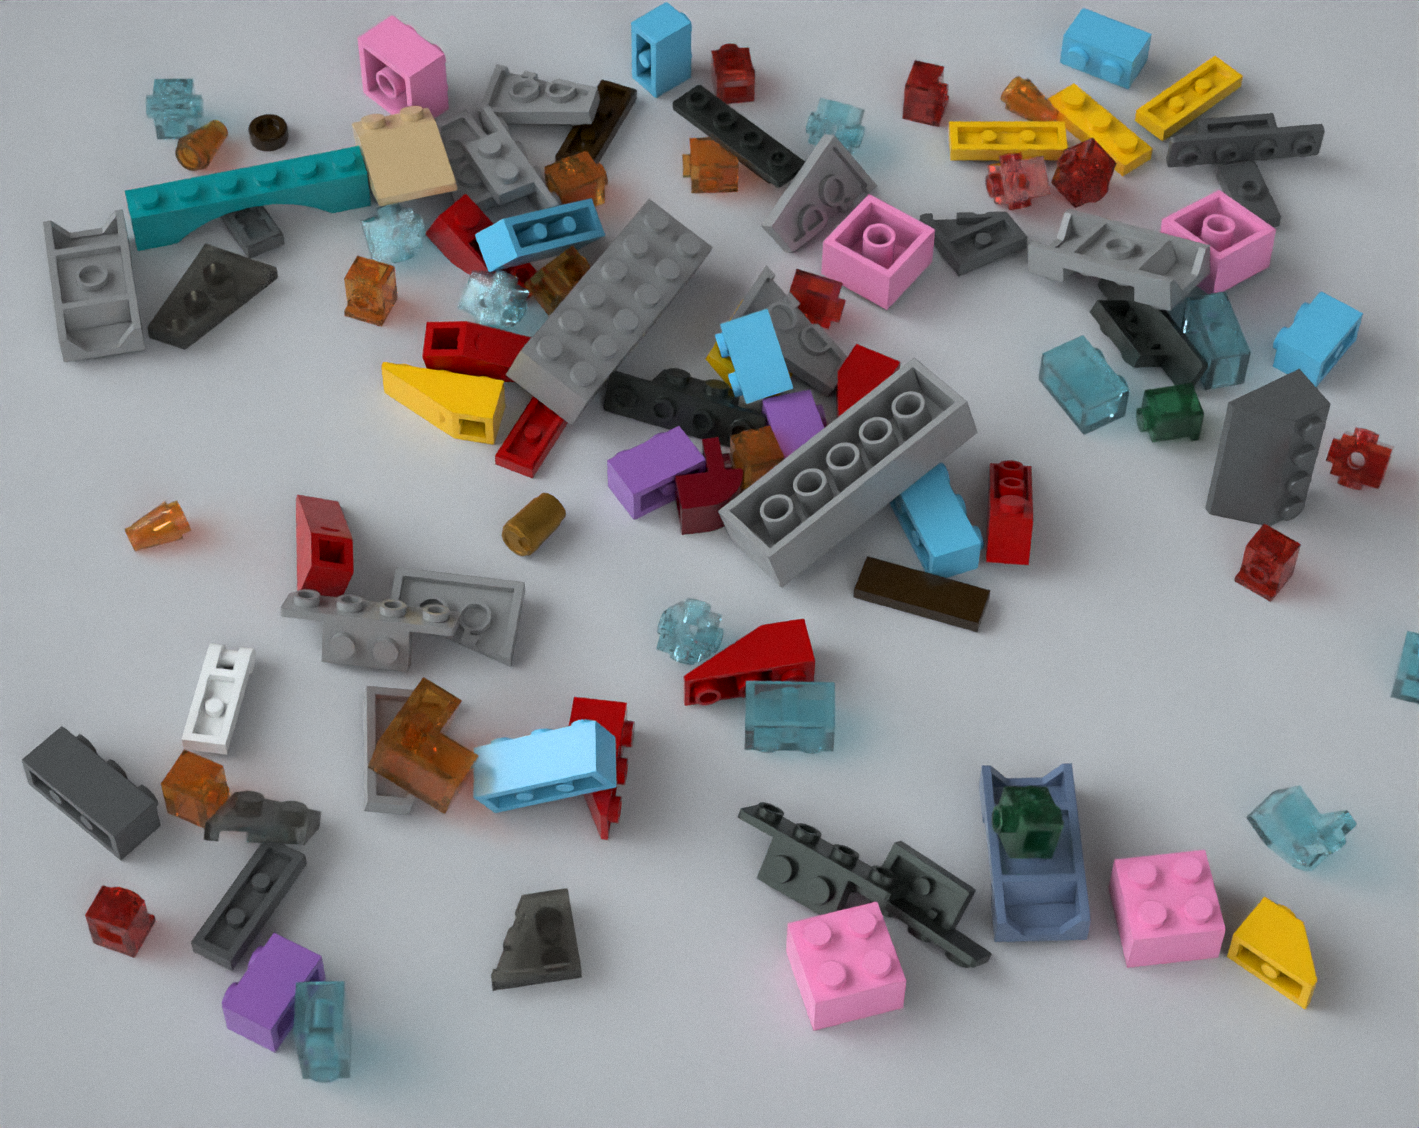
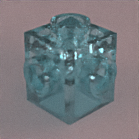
[146,79,204,139]
[806,97,865,154]
[360,203,426,263]
[457,270,530,329]
[656,598,724,665]

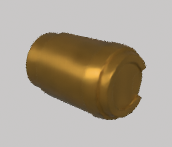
[501,493,566,556]

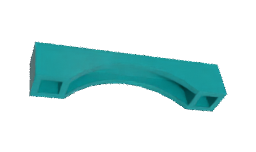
[125,146,371,251]

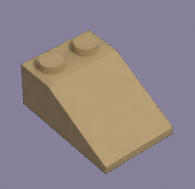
[352,106,458,206]

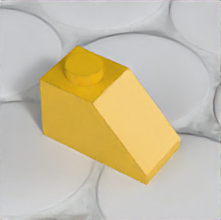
[1227,896,1318,1009]

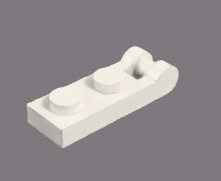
[181,643,256,755]

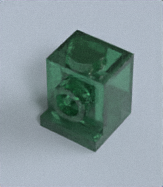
[1136,383,1204,443]

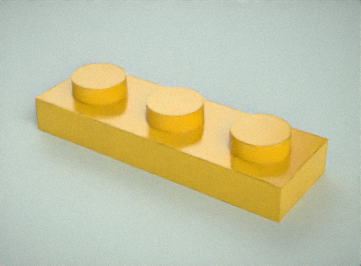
[1135,56,1243,142]
[1044,83,1153,176]
[948,121,1068,160]

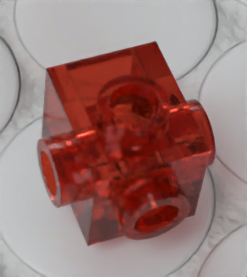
[1051,138,1117,208]
[985,151,1051,210]
[1326,427,1395,490]

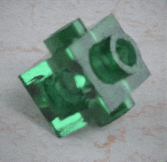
[991,786,1065,859]

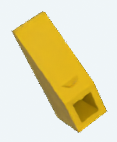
[381,362,506,445]

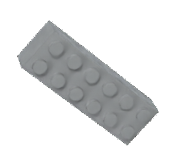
[506,199,713,425]
[718,357,978,588]

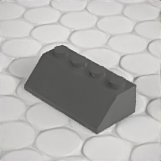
[1205,369,1331,527]

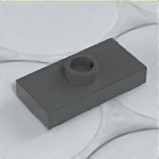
[1216,161,1281,227]
[220,206,285,259]

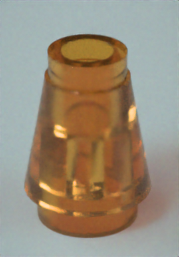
[1000,76,1059,121]
[175,120,228,171]
[124,500,192,552]

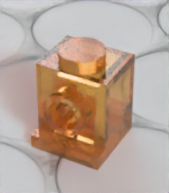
[524,245,590,316]
[344,256,398,327]

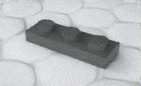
[191,836,307,971]

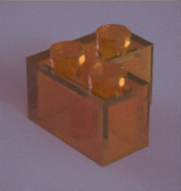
[368,677,479,814]

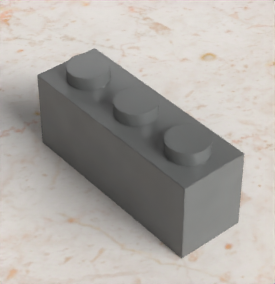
[22,726,161,861]

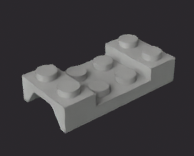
[43,209,146,363]
[1028,209,1210,311]

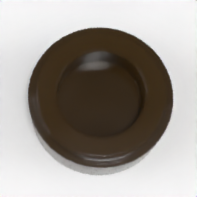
[248,114,288,152]

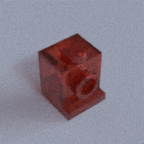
[711,43,755,104]
[902,60,949,127]
[789,269,846,329]
[1234,523,1301,602]
[85,885,156,958]

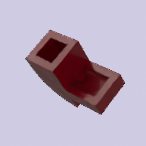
[675,437,743,535]

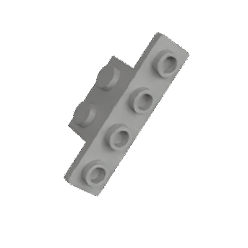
[463,105,562,211]
[281,589,461,672]

